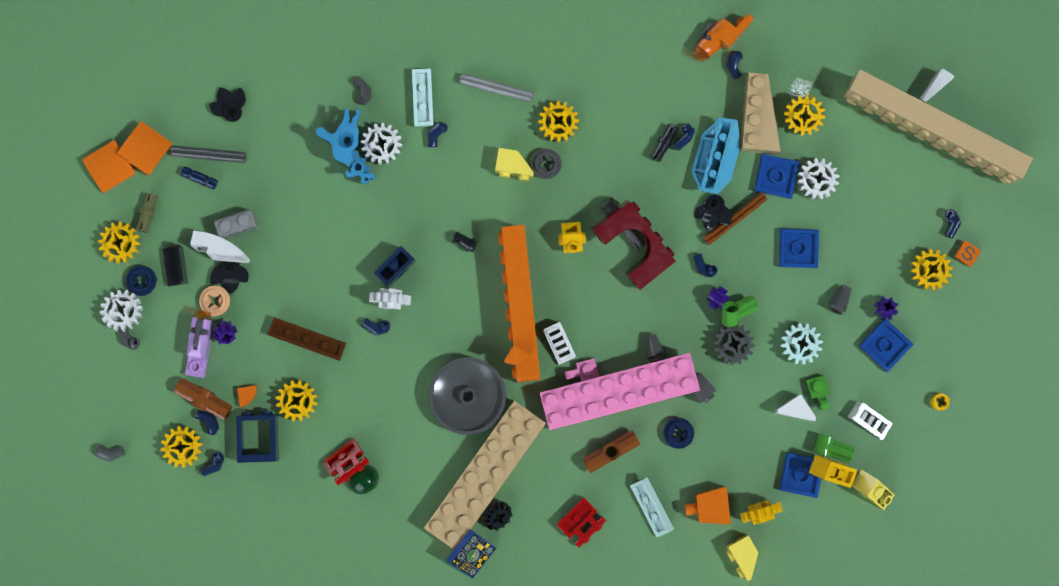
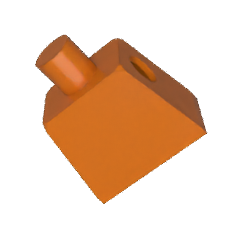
[685,486,731,524]

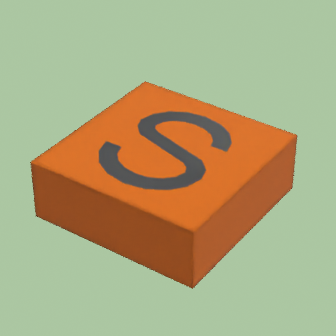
[954,241,981,267]

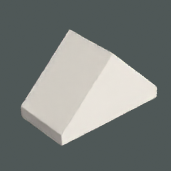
[775,394,816,421]

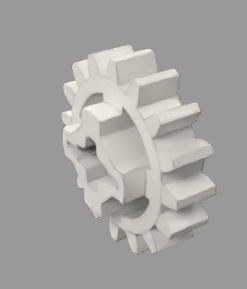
[361,123,403,165]
[797,158,840,200]
[369,288,411,310]
[100,290,143,332]

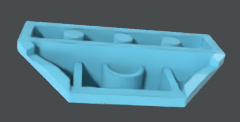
[691,117,741,194]

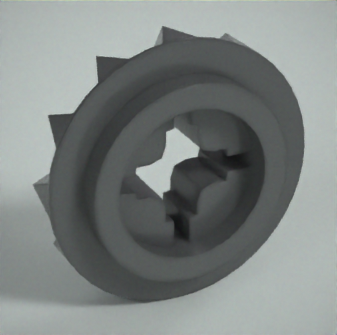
[531,149,561,179]

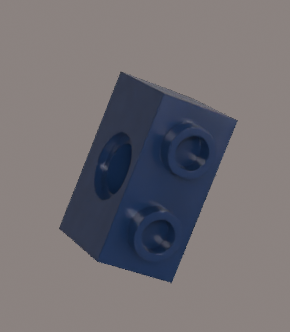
[374,246,416,288]

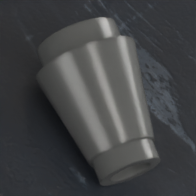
[828,285,852,315]
[645,334,666,363]

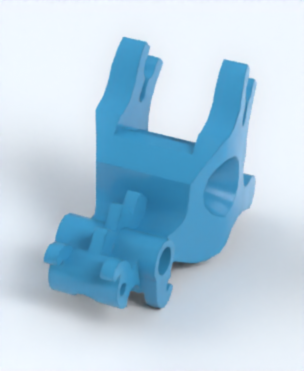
[316,109,375,184]

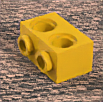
[809,455,857,488]

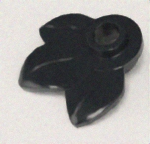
[209,87,246,122]
[695,194,732,232]
[210,261,249,294]

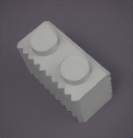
[214,209,259,240]

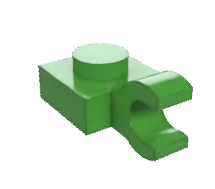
[805,375,830,410]

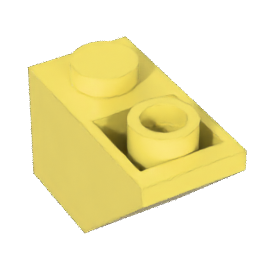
[495,148,534,181]
[852,469,895,510]
[726,534,758,581]

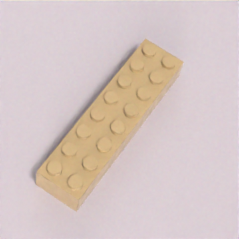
[424,401,546,549]

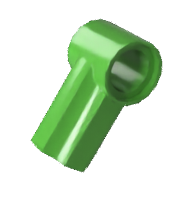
[721,295,758,327]
[813,434,854,463]

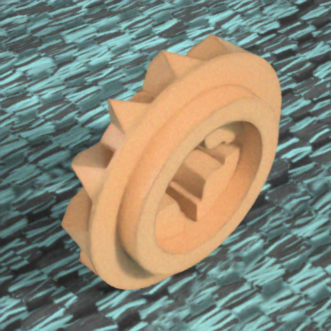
[199,286,230,316]

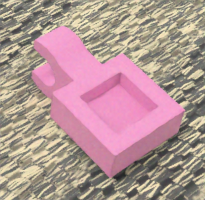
[564,358,600,382]

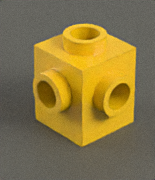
[558,222,586,253]

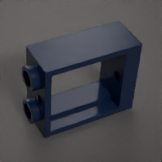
[236,411,279,463]

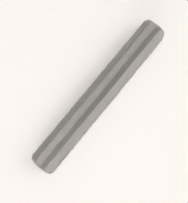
[460,73,533,102]

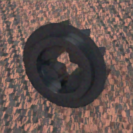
[482,501,513,531]

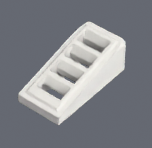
[919,68,954,102]
[543,322,576,365]
[848,402,892,440]

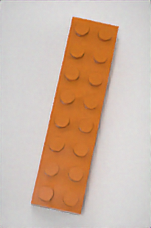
[498,225,540,383]

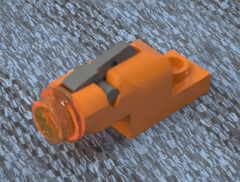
[692,14,754,62]

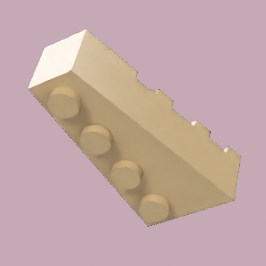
[740,72,781,155]

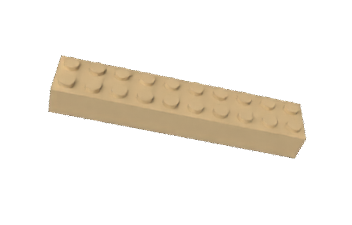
[843,70,1033,184]

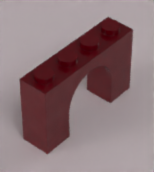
[590,200,676,290]

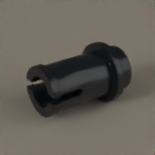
[452,231,478,252]

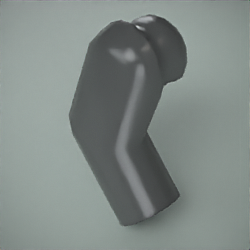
[353,76,371,105]
[118,327,140,350]
[95,444,125,462]

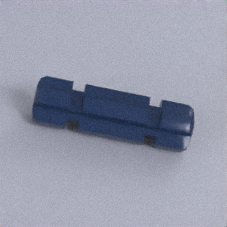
[181,166,218,189]

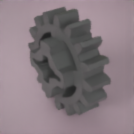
[712,325,755,365]

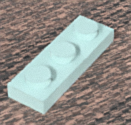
[412,69,434,127]
[630,477,674,537]

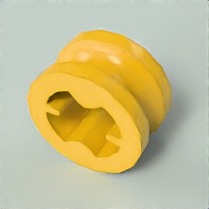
[930,393,950,411]

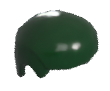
[348,465,379,495]

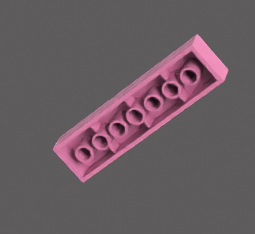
[540,353,700,430]

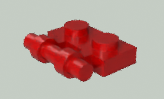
[323,438,370,486]
[556,497,607,548]

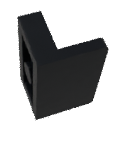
[163,244,188,287]

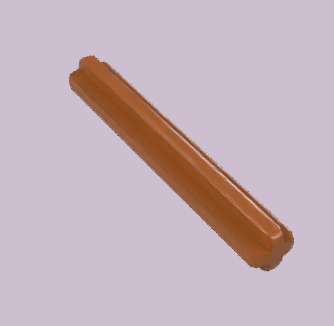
[703,192,767,245]

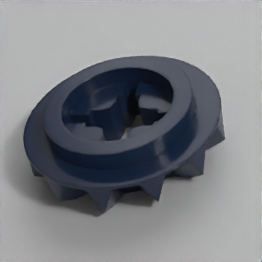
[126,266,157,296]
[663,418,694,449]

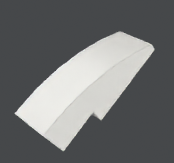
[190,230,250,263]

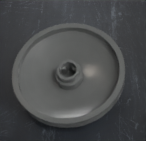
[429,357,506,435]

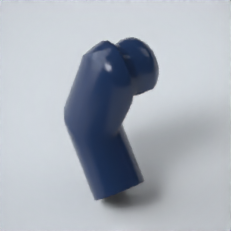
[726,51,743,80]
[428,122,448,148]
[673,123,695,151]
[945,209,961,239]
[693,254,718,277]
[361,318,390,336]
[196,410,219,435]
[200,451,224,476]

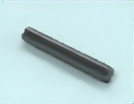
[171,146,247,163]

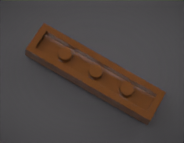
[267,317,347,361]

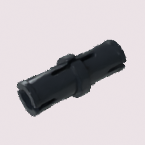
[650,124,679,162]

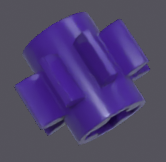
[706,286,730,310]
[874,296,898,321]
[212,321,237,344]

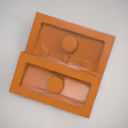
[117,121,173,176]
[82,139,136,193]

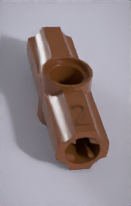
[174,378,233,420]
[582,430,641,473]

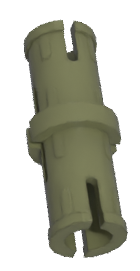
[136,193,158,233]

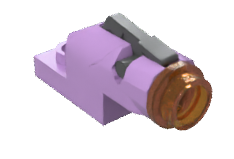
[185,310,212,378]

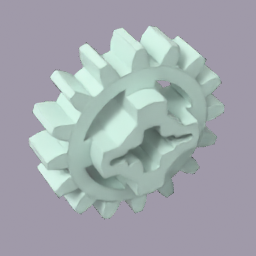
[780,323,823,365]

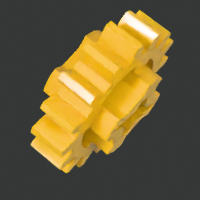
[784,93,826,136]
[538,101,579,143]
[98,222,141,264]
[910,249,953,291]
[276,380,318,422]
[160,426,204,468]
[740,500,783,525]

